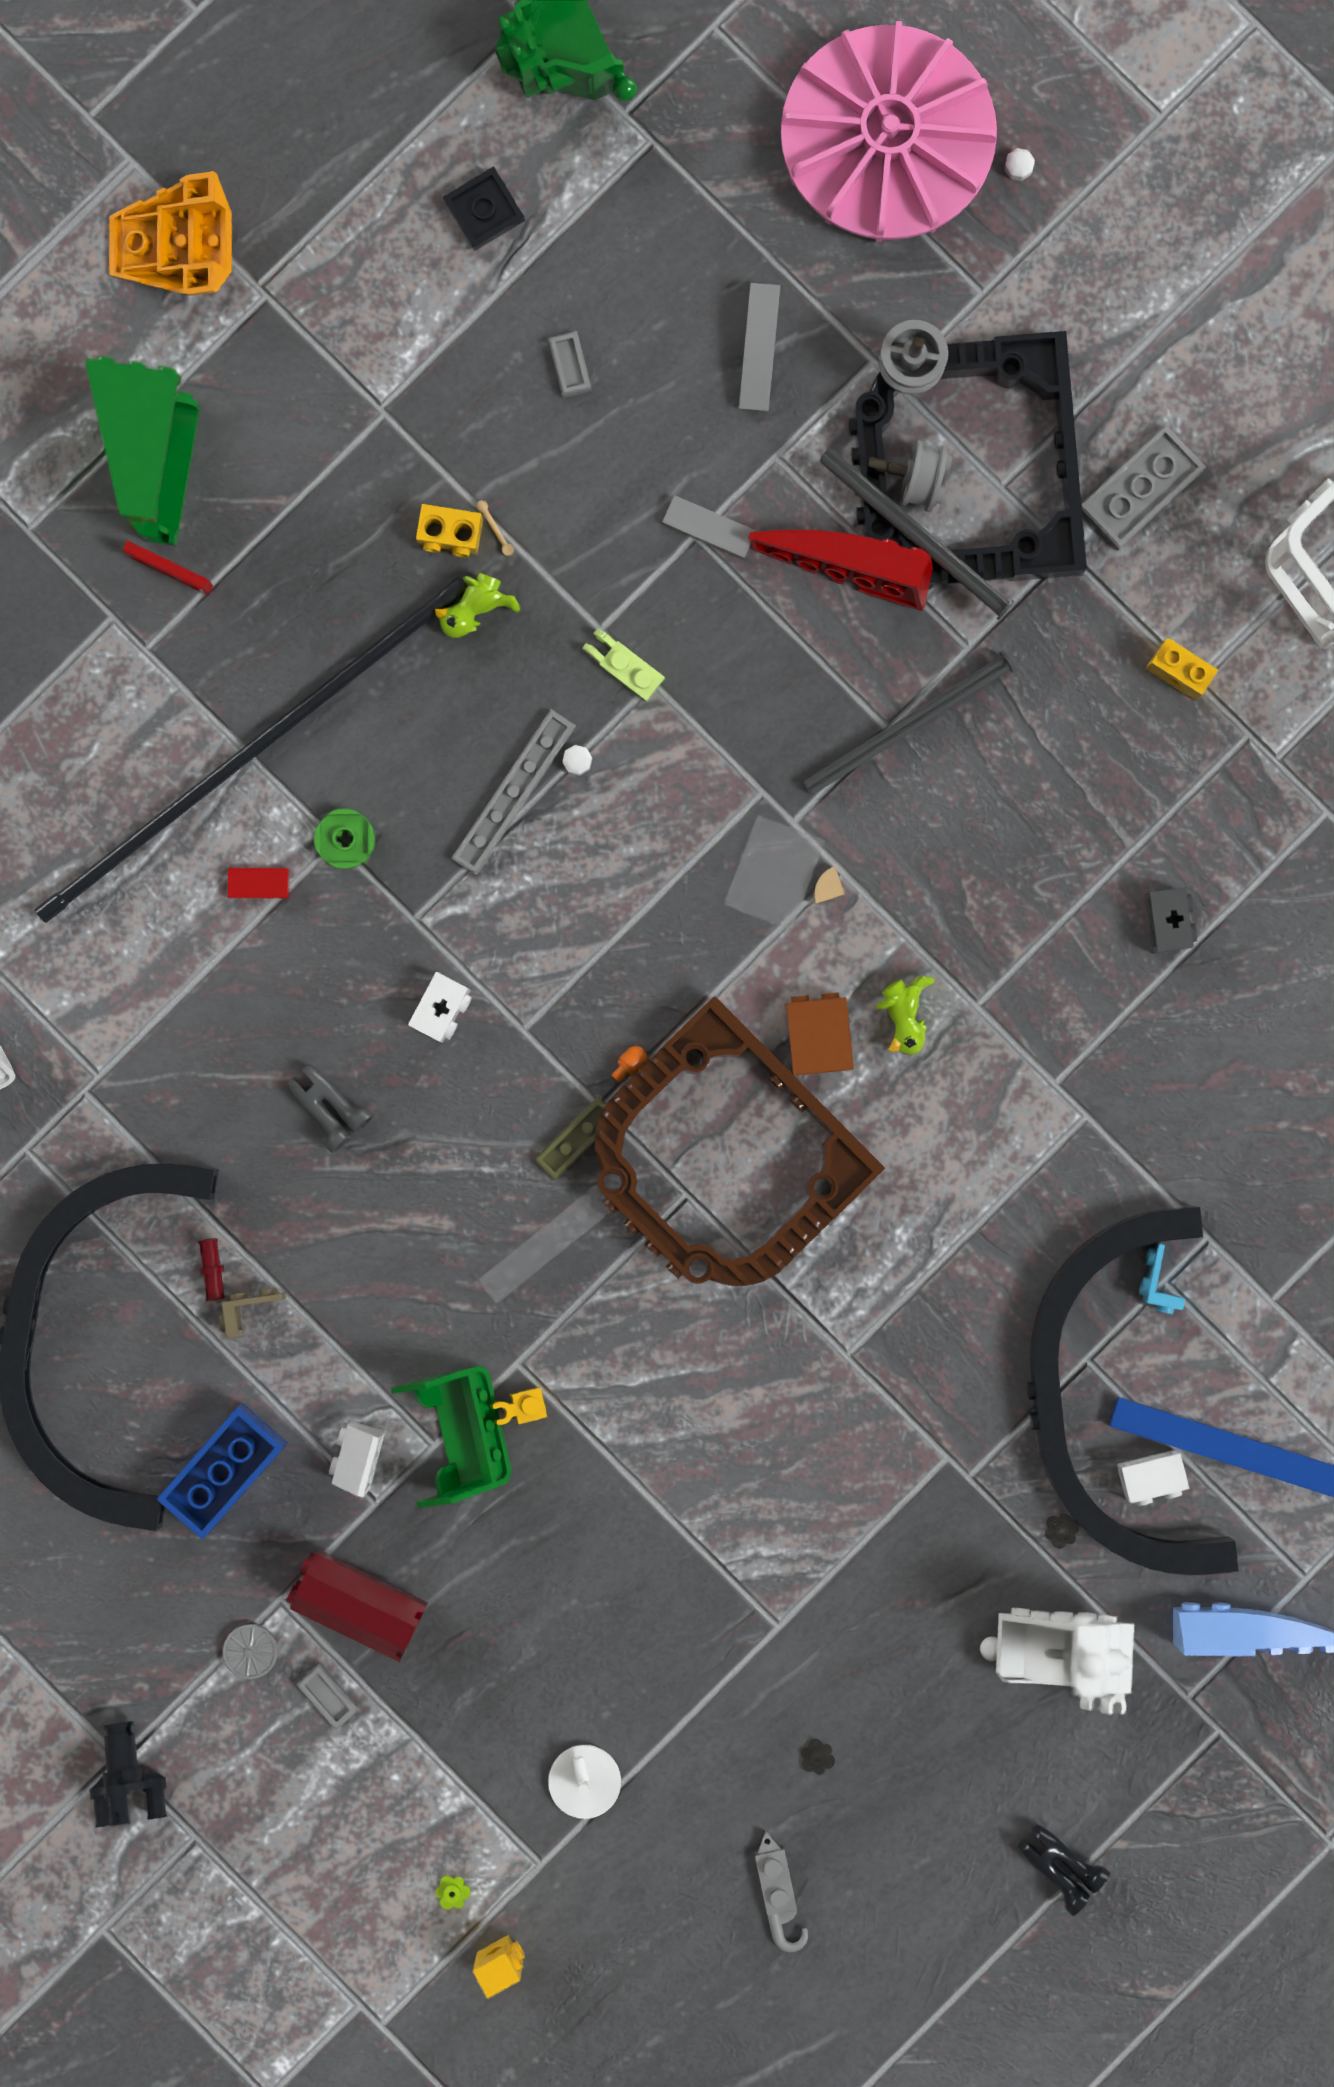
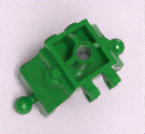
[495,0,637,102]

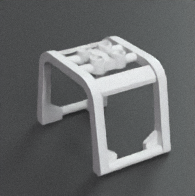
[1265,478,1334,649]

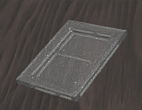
[724,815,825,930]

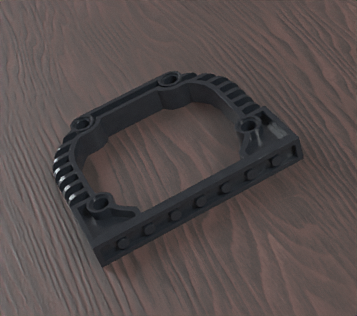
[849,331,1087,584]

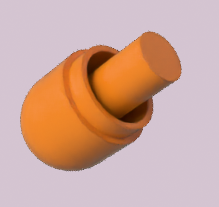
[611,1046,648,1083]

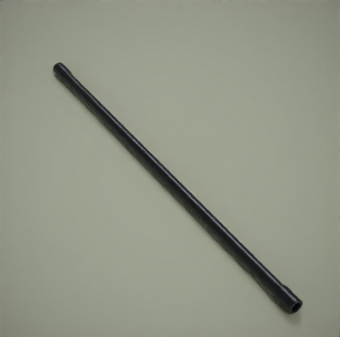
[34,576,468,923]

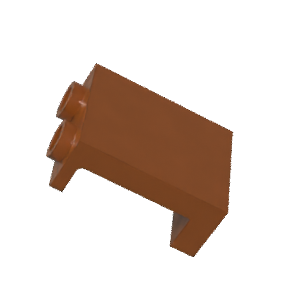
[785,992,854,1076]

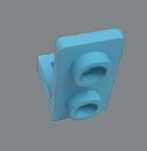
[1139,1243,1185,1314]

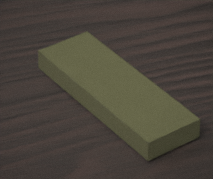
[534,1096,606,1181]

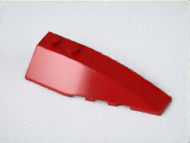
[748,530,933,611]

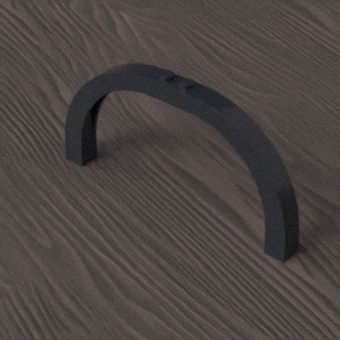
[0,1163,219,1531]
[1027,1206,1239,1575]

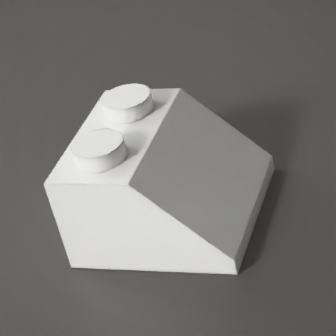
[329,1421,386,1497]

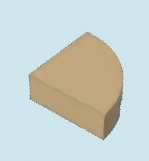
[814,866,845,905]

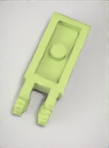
[582,628,665,702]

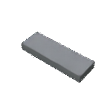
[662,495,756,560]

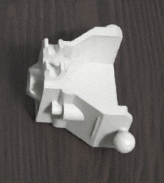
[980,1608,1134,1714]

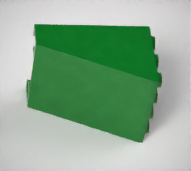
[85,356,201,547]

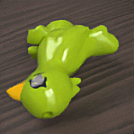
[435,573,521,638]
[875,976,935,1056]

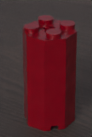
[286,1550,428,1662]

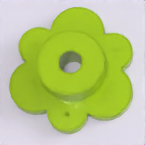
[435,1875,471,1910]

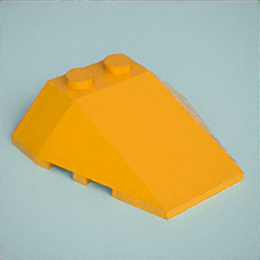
[109,171,232,296]

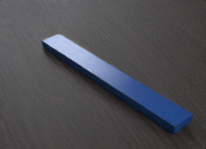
[1109,1397,1334,1497]

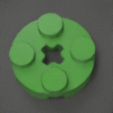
[314,809,376,870]

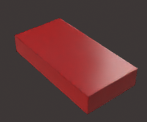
[228,868,289,899]

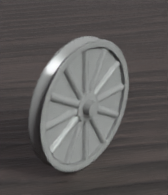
[223,1624,278,1679]

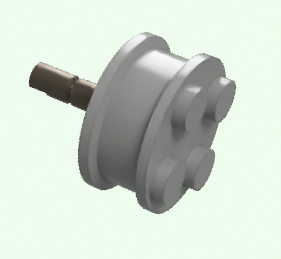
[879,320,948,395]
[868,439,952,513]

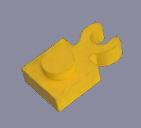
[490,1387,547,1425]

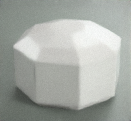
[1004,148,1035,181]
[562,745,592,776]

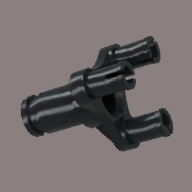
[89,1721,167,1828]

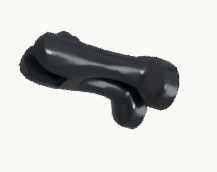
[1018,1824,1110,1916]

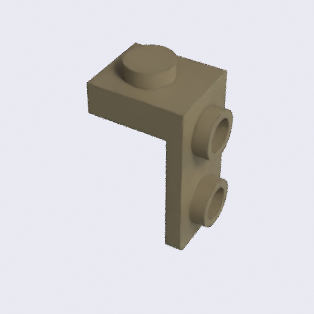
[219,1288,286,1338]

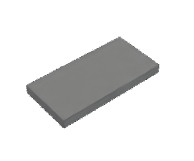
[1081,424,1207,551]

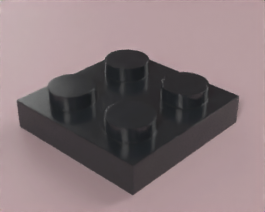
[443,166,525,251]

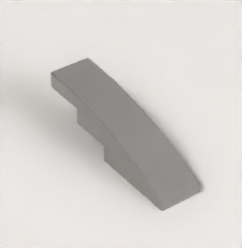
[739,282,780,411]

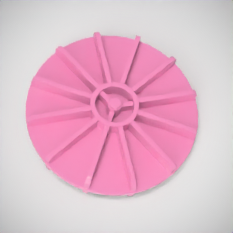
[781,21,997,242]

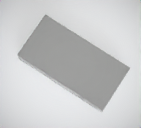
[548,331,592,398]
[296,1663,360,1730]

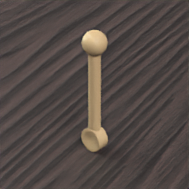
[476,500,514,557]

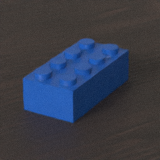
[157,1403,288,1540]

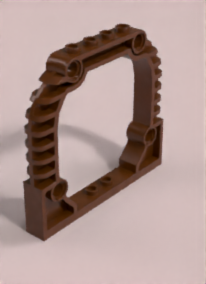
[595,996,885,1286]

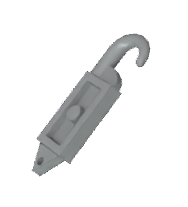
[755,1831,808,1953]

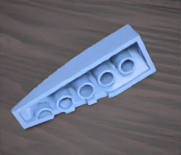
[1173,1602,1334,1656]

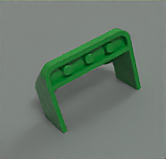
[391,1366,511,1508]

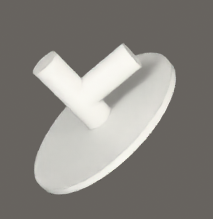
[548,1745,621,1819]

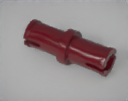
[198,1238,226,1301]

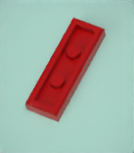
[123,540,213,595]

